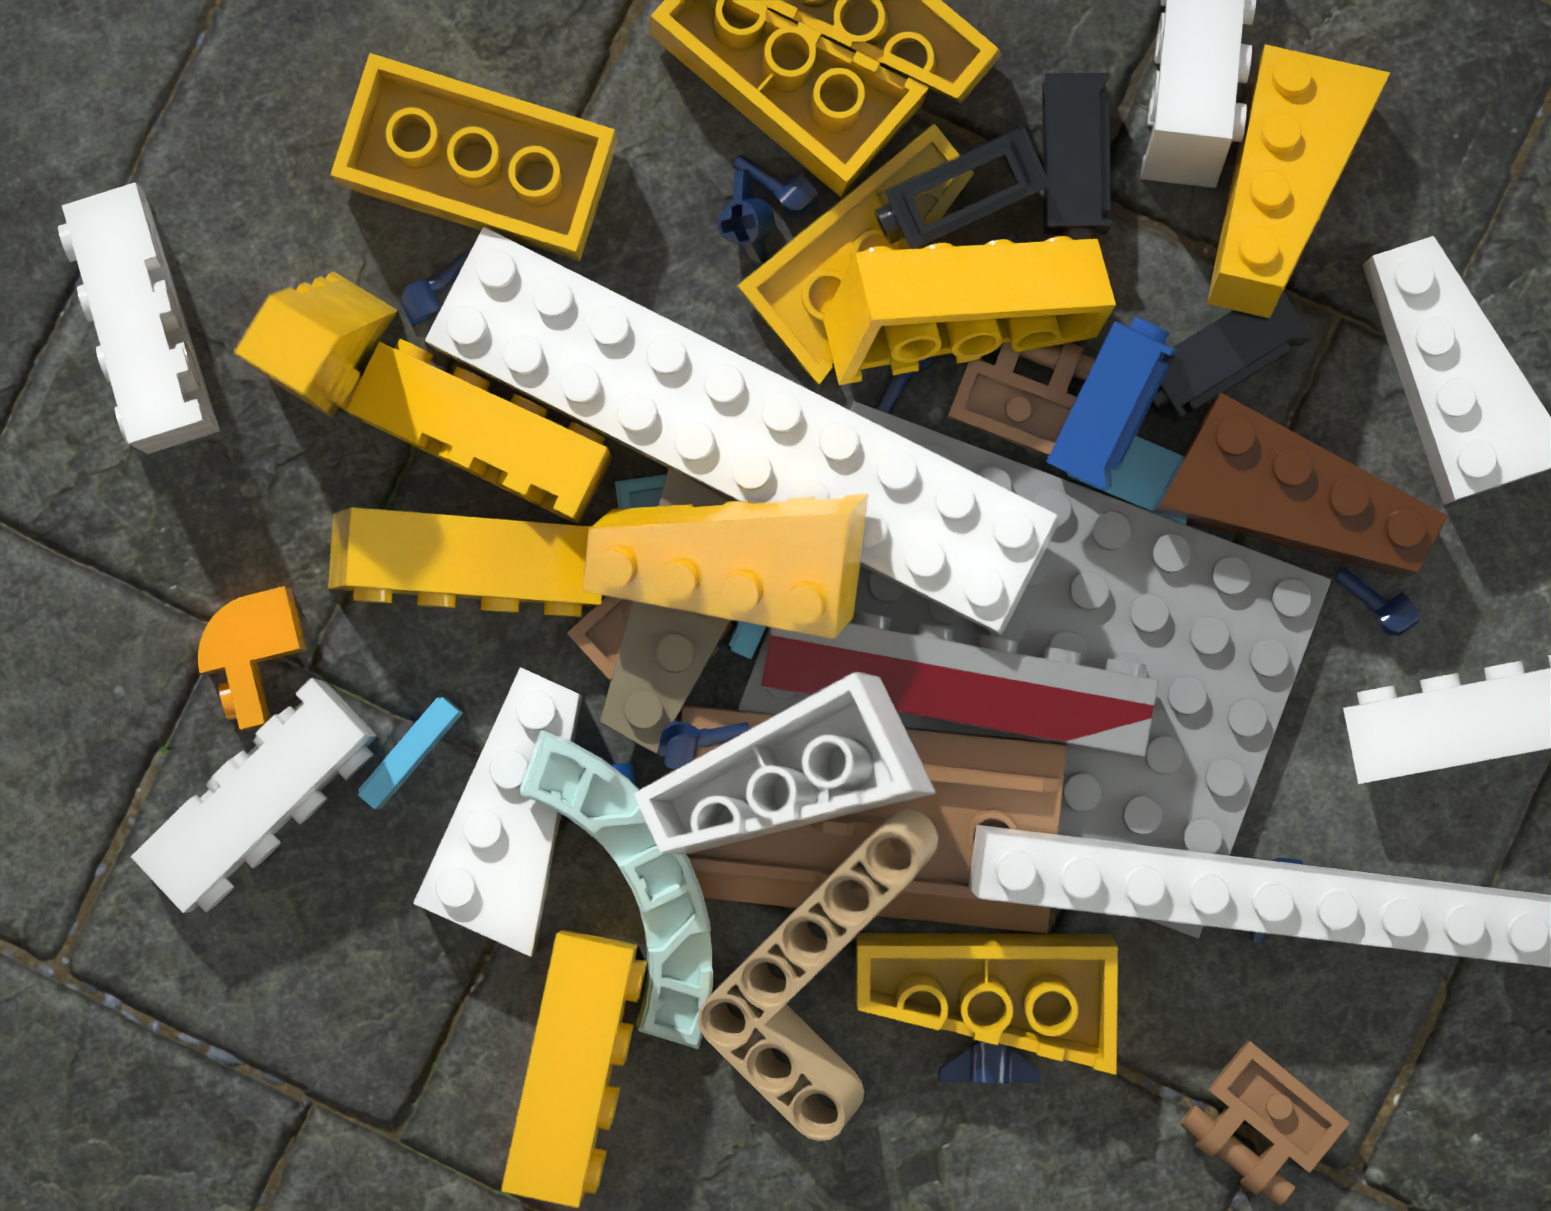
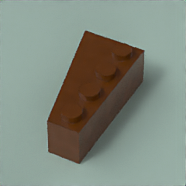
[1153,393,1448,578]

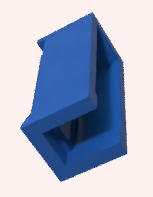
[1046,316,1178,490]

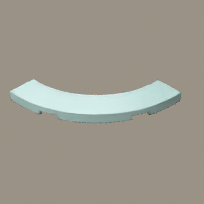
[520,730,713,1049]

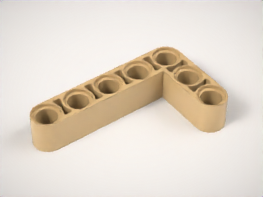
[698,809,938,1141]

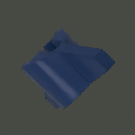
[718,169,775,270]
[938,1040,1040,1084]

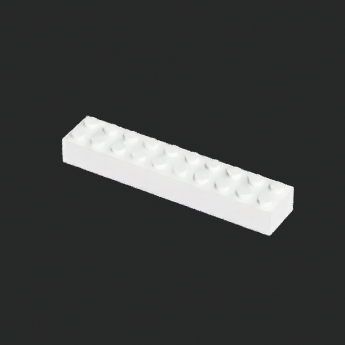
[425,227,1059,636]

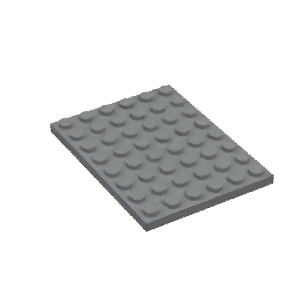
[738,401,1332,939]

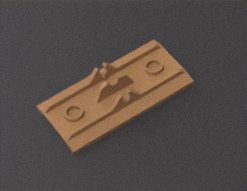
[677,704,1067,934]

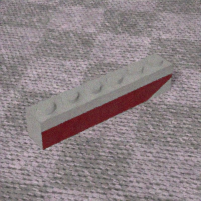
[761,612,1159,757]

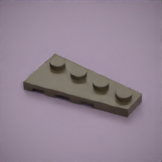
[600,467,732,754]

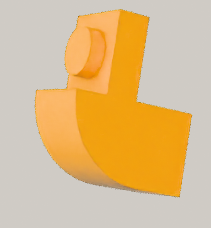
[198,586,307,730]

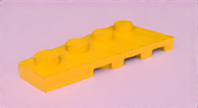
[736,124,974,385]

